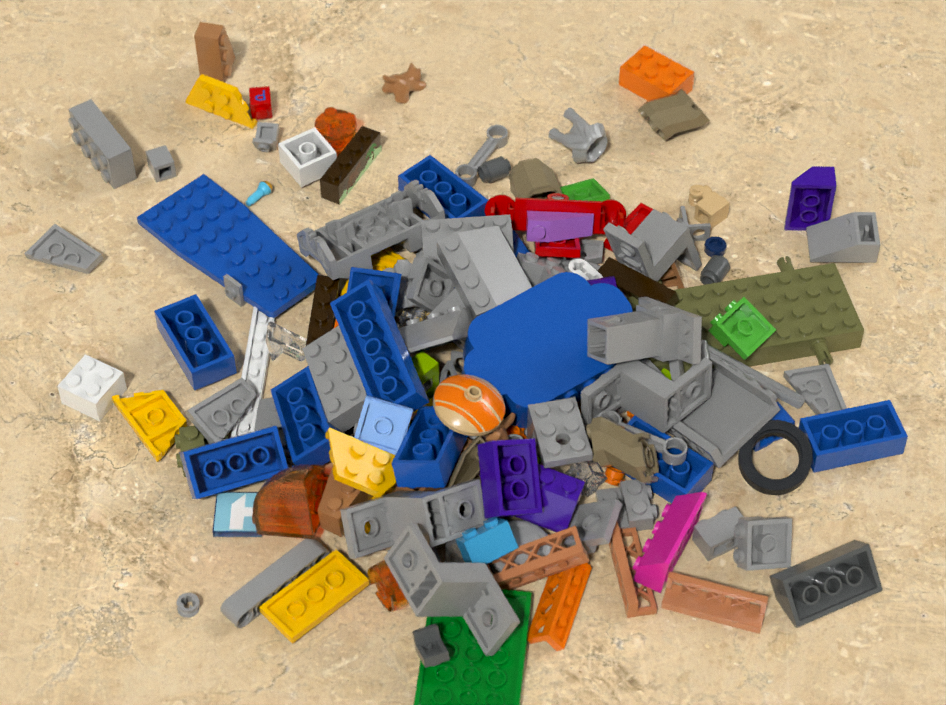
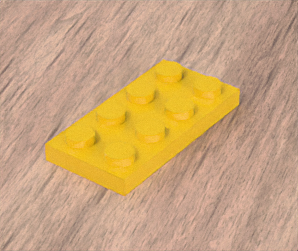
[259,549,369,644]

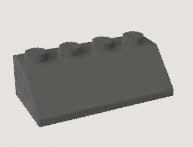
[769,540,883,628]

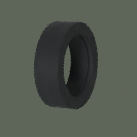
[738,420,812,495]

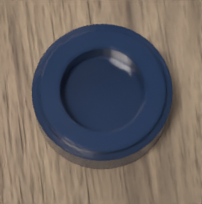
[704,236,727,257]

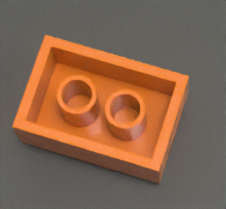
[619,45,694,101]

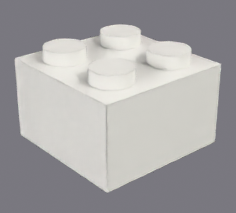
[278,127,337,187]
[57,354,127,421]

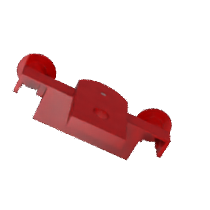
[485,193,626,258]

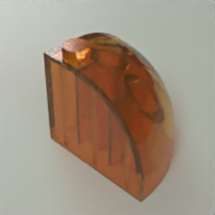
[252,464,330,539]

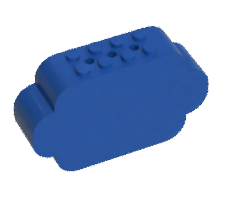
[462,272,633,428]

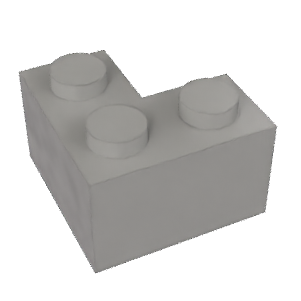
[516,252,565,287]

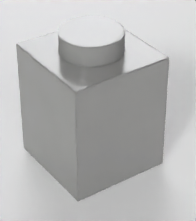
[146,145,177,183]

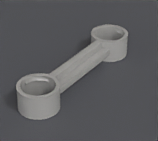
[455,125,508,187]
[598,410,687,466]

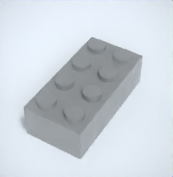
[68,99,137,189]
[302,325,367,433]

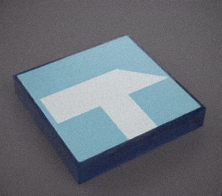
[212,492,266,537]

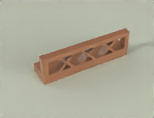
[609,521,657,618]
[486,526,589,590]
[661,571,768,634]

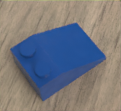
[347,267,402,317]

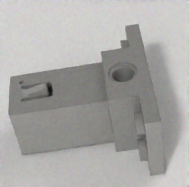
[587,297,702,365]

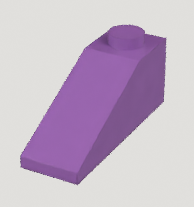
[526,211,594,242]

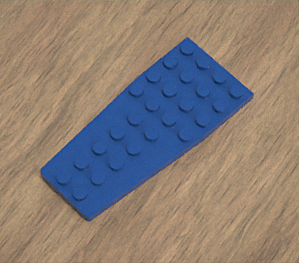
[137,174,319,318]

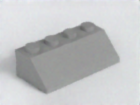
[421,214,514,265]

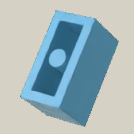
[455,517,519,564]

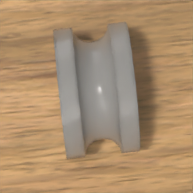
[177,593,200,618]

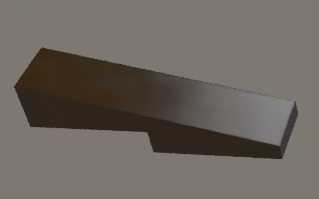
[598,257,679,306]

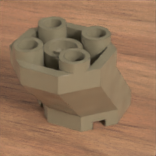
[638,88,710,141]
[509,158,562,199]
[586,417,659,484]

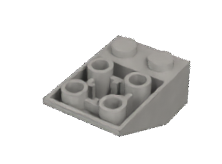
[806,212,880,263]

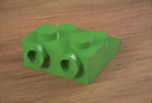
[560,178,610,201]
[708,297,776,360]

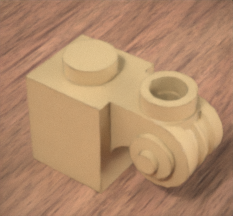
[688,185,730,230]

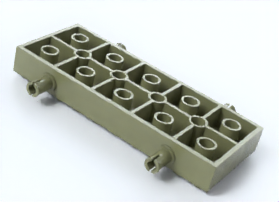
[627,256,864,373]

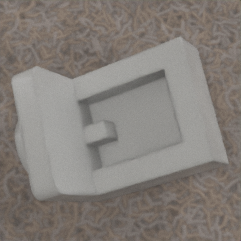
[253,122,280,152]

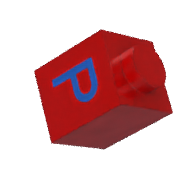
[249,86,273,120]

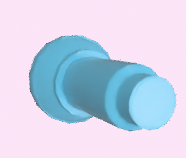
[245,181,272,206]

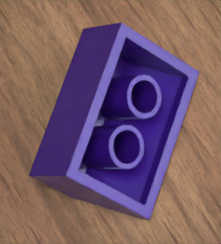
[784,166,837,231]
[477,439,543,519]
[515,464,585,532]

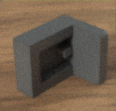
[412,624,450,668]

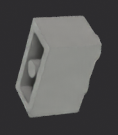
[692,506,743,561]

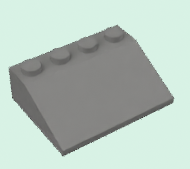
[437,226,532,320]
[397,305,473,355]

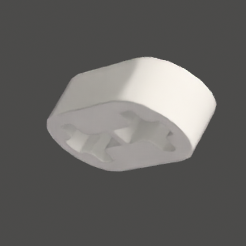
[568,259,603,280]

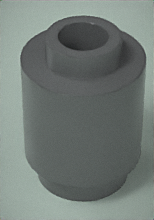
[478,156,511,183]
[700,255,730,285]

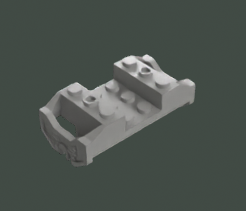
[297,180,445,280]

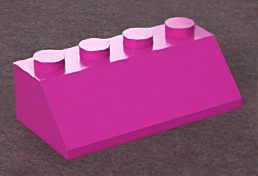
[633,492,707,593]

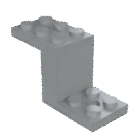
[603,209,702,281]
[581,358,712,433]
[524,397,593,468]
[340,479,487,559]
[384,524,520,656]

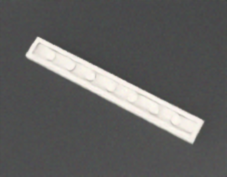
[231,307,276,437]

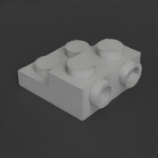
[407,255,454,313]
[595,479,657,531]
[564,498,622,554]
[733,516,792,571]

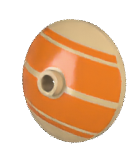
[433,374,505,436]

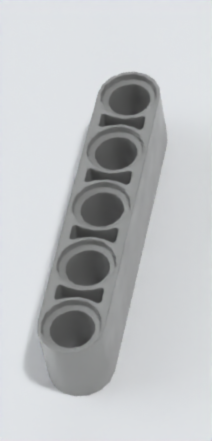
[220,536,330,628]

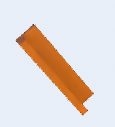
[527,563,592,651]

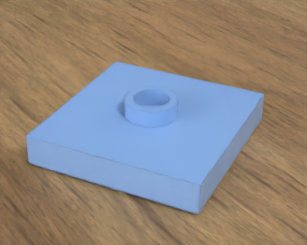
[354,395,413,455]

